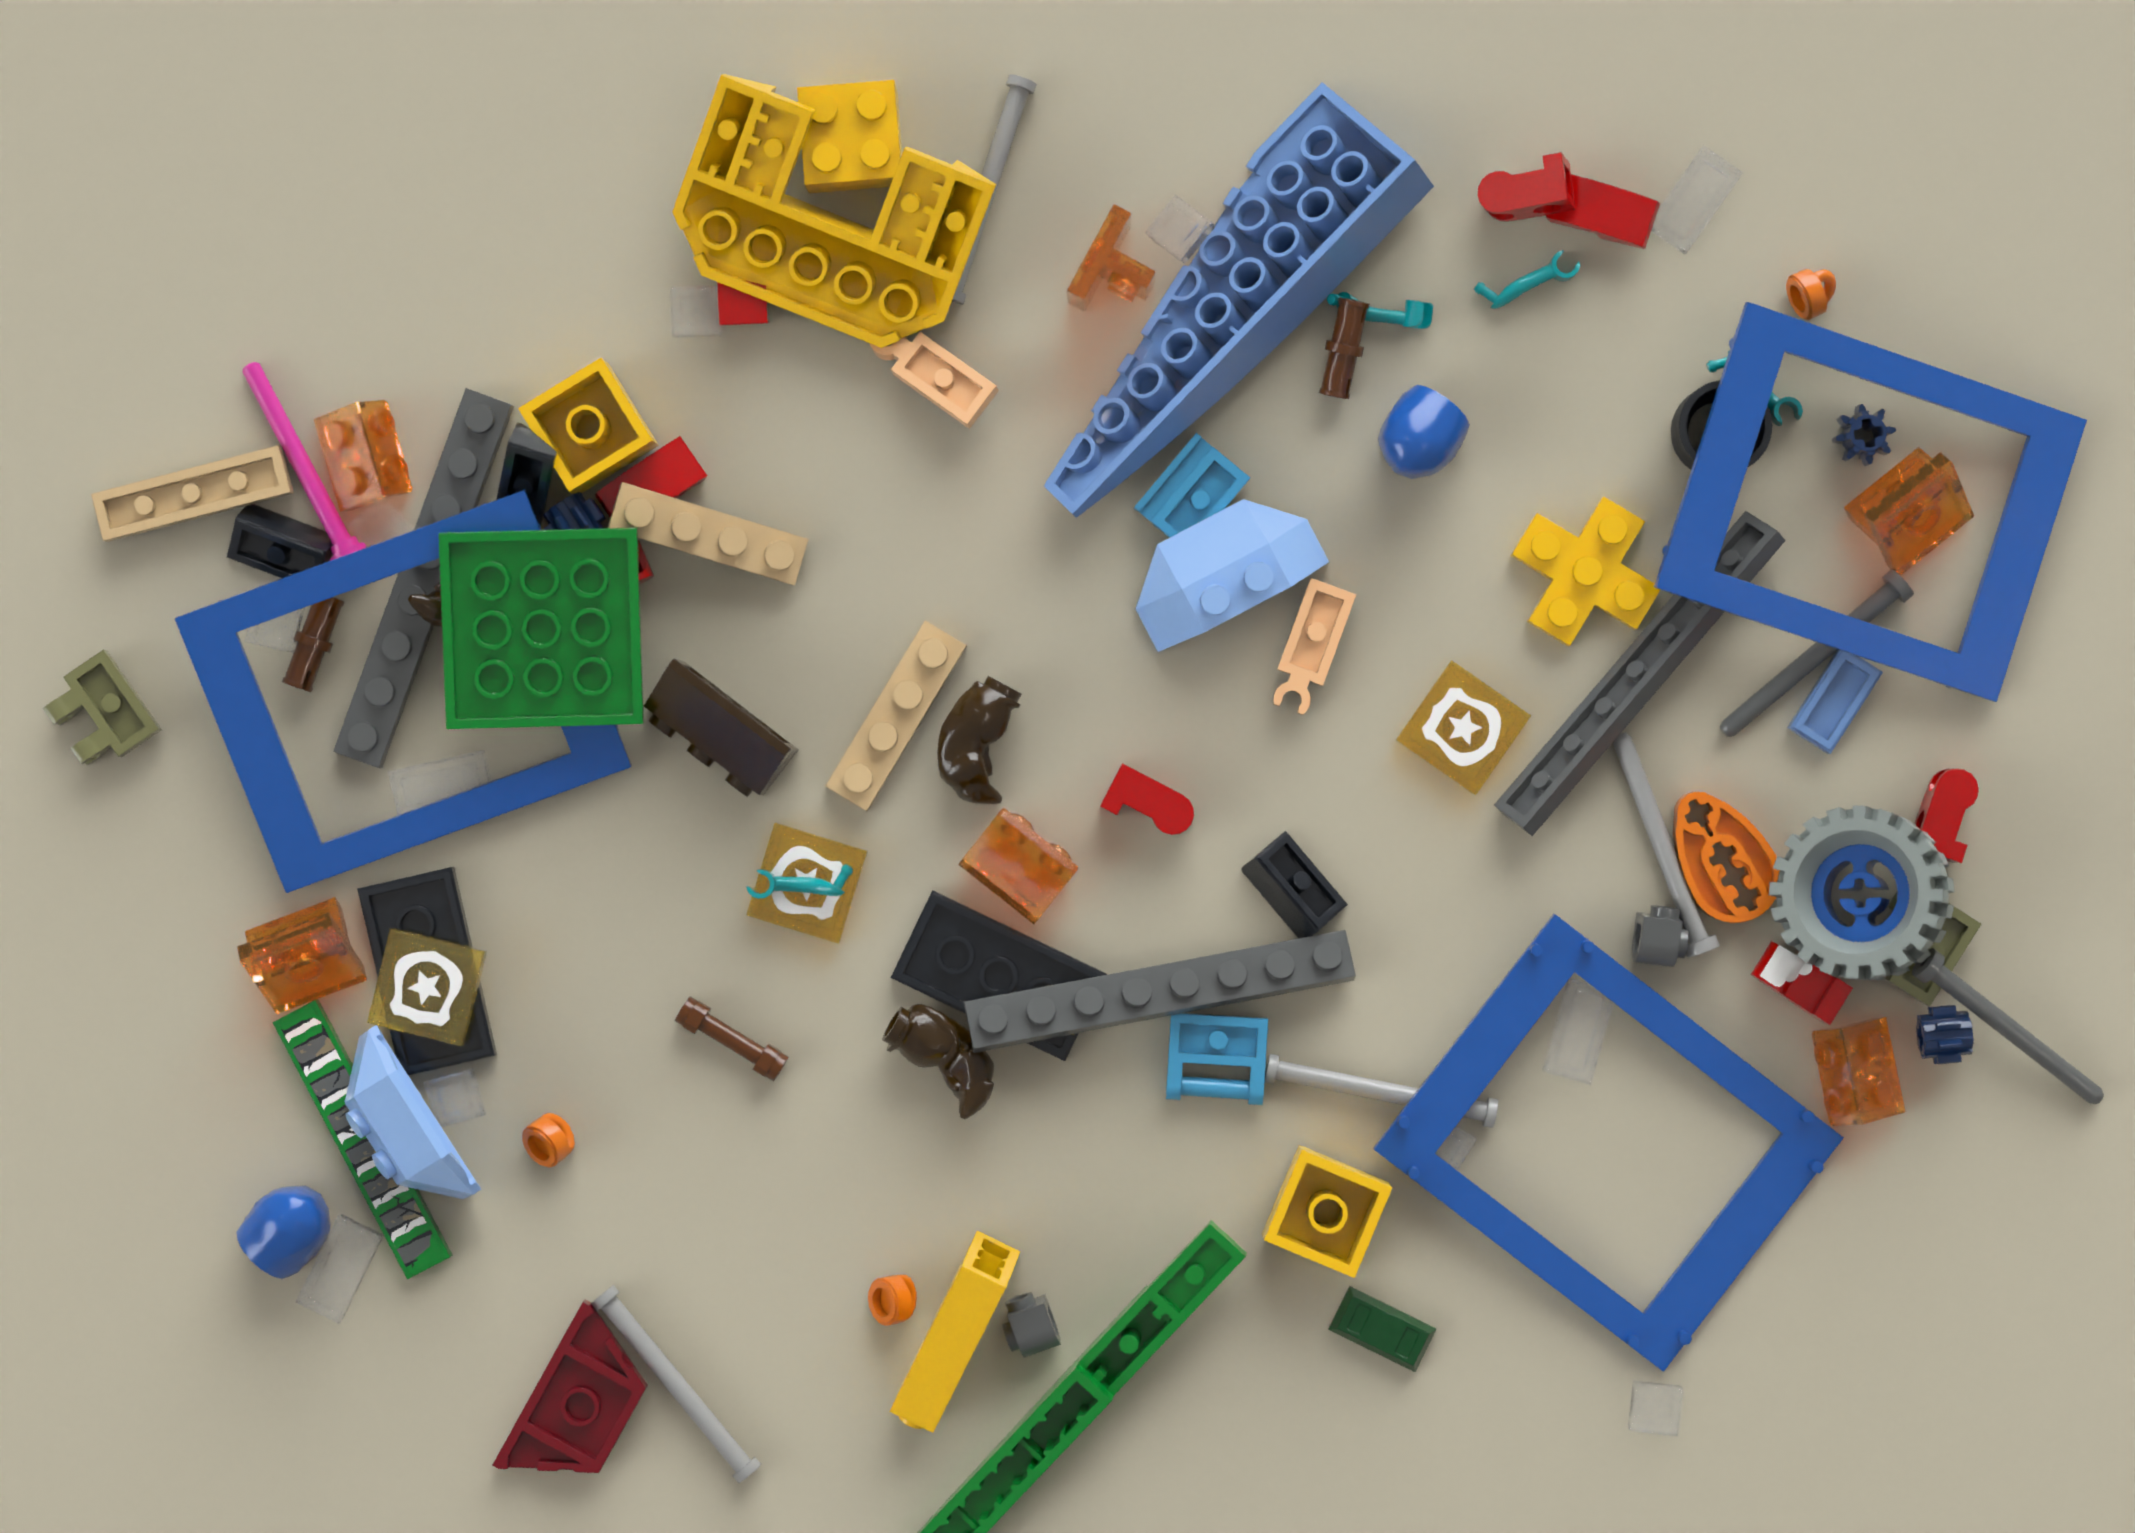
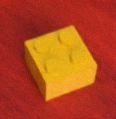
[797,80,902,194]
[518,357,659,494]
[1262,1145,1392,1278]

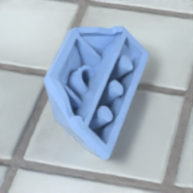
[1135,499,1329,652]
[345,1025,481,1199]

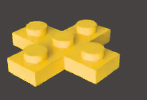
[1510,496,1660,646]

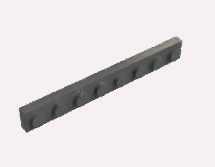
[333,388,514,768]
[1494,511,1786,836]
[964,930,1356,1053]

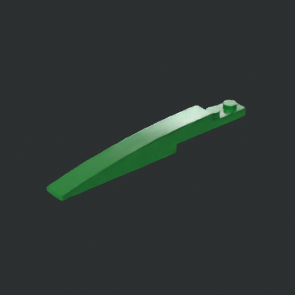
[917,1220,1247,1533]

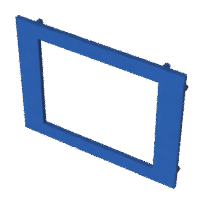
[1654,302,2087,702]
[174,490,632,893]
[1373,914,1844,1372]

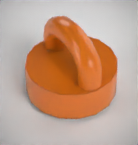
[1786,269,1836,320]
[522,1113,575,1168]
[868,1274,917,1326]

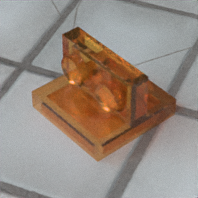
[1067,204,1156,312]
[1843,447,1974,576]
[237,897,367,1014]

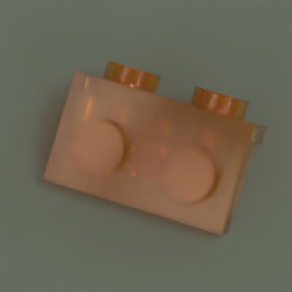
[313,400,413,512]
[958,808,1079,924]
[1811,1017,1906,1126]

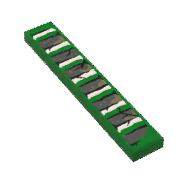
[272,999,453,1280]

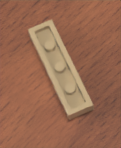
[91,445,294,542]
[607,482,809,585]
[826,620,967,811]

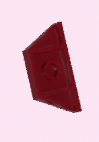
[492,1299,648,1473]

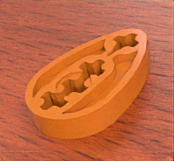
[1673,792,1780,923]

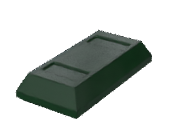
[1328,1286,1436,1372]

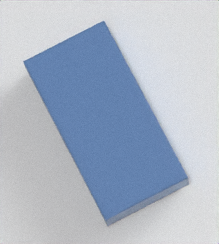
[1787,649,1883,754]

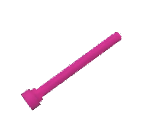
[242,362,367,561]

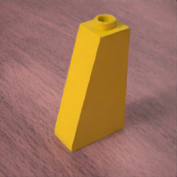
[889,1230,1020,1433]

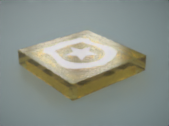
[1395,660,1531,795]
[746,823,868,944]
[367,928,487,1046]

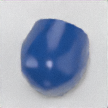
[1378,385,1470,479]
[236,1186,331,1279]

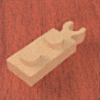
[869,332,999,429]
[1273,578,1357,715]

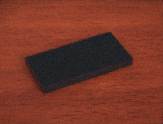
[357,867,497,1075]
[891,890,1107,1061]

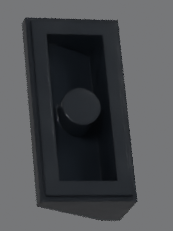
[496,423,557,526]
[227,504,333,578]
[1241,831,1348,939]

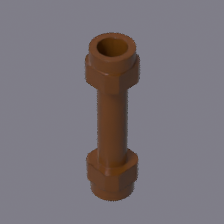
[675,997,789,1082]

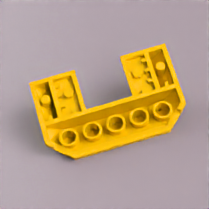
[672,74,997,348]

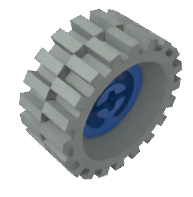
[1769,806,1955,981]

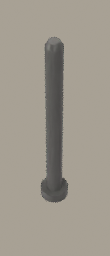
[1720,569,1914,737]
[1912,948,2104,1104]

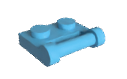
[1166,1013,1268,1105]

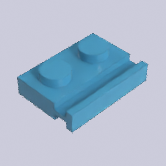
[1134,433,1250,538]

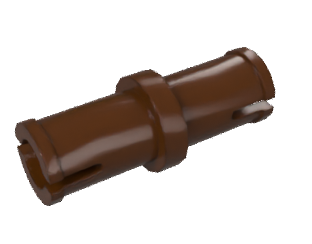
[1319,297,1370,399]
[282,597,345,692]

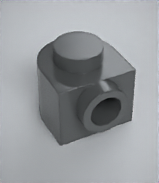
[1632,905,1688,967]
[1002,1292,1061,1358]

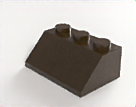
[644,658,799,797]

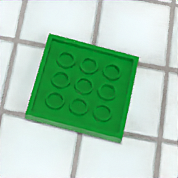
[439,527,644,729]

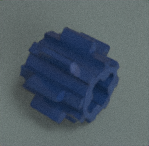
[1832,404,1896,466]
[543,492,606,530]
[1916,1005,1974,1064]

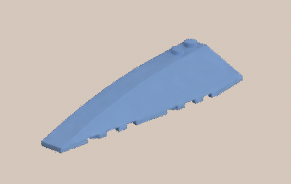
[1044,82,1434,518]

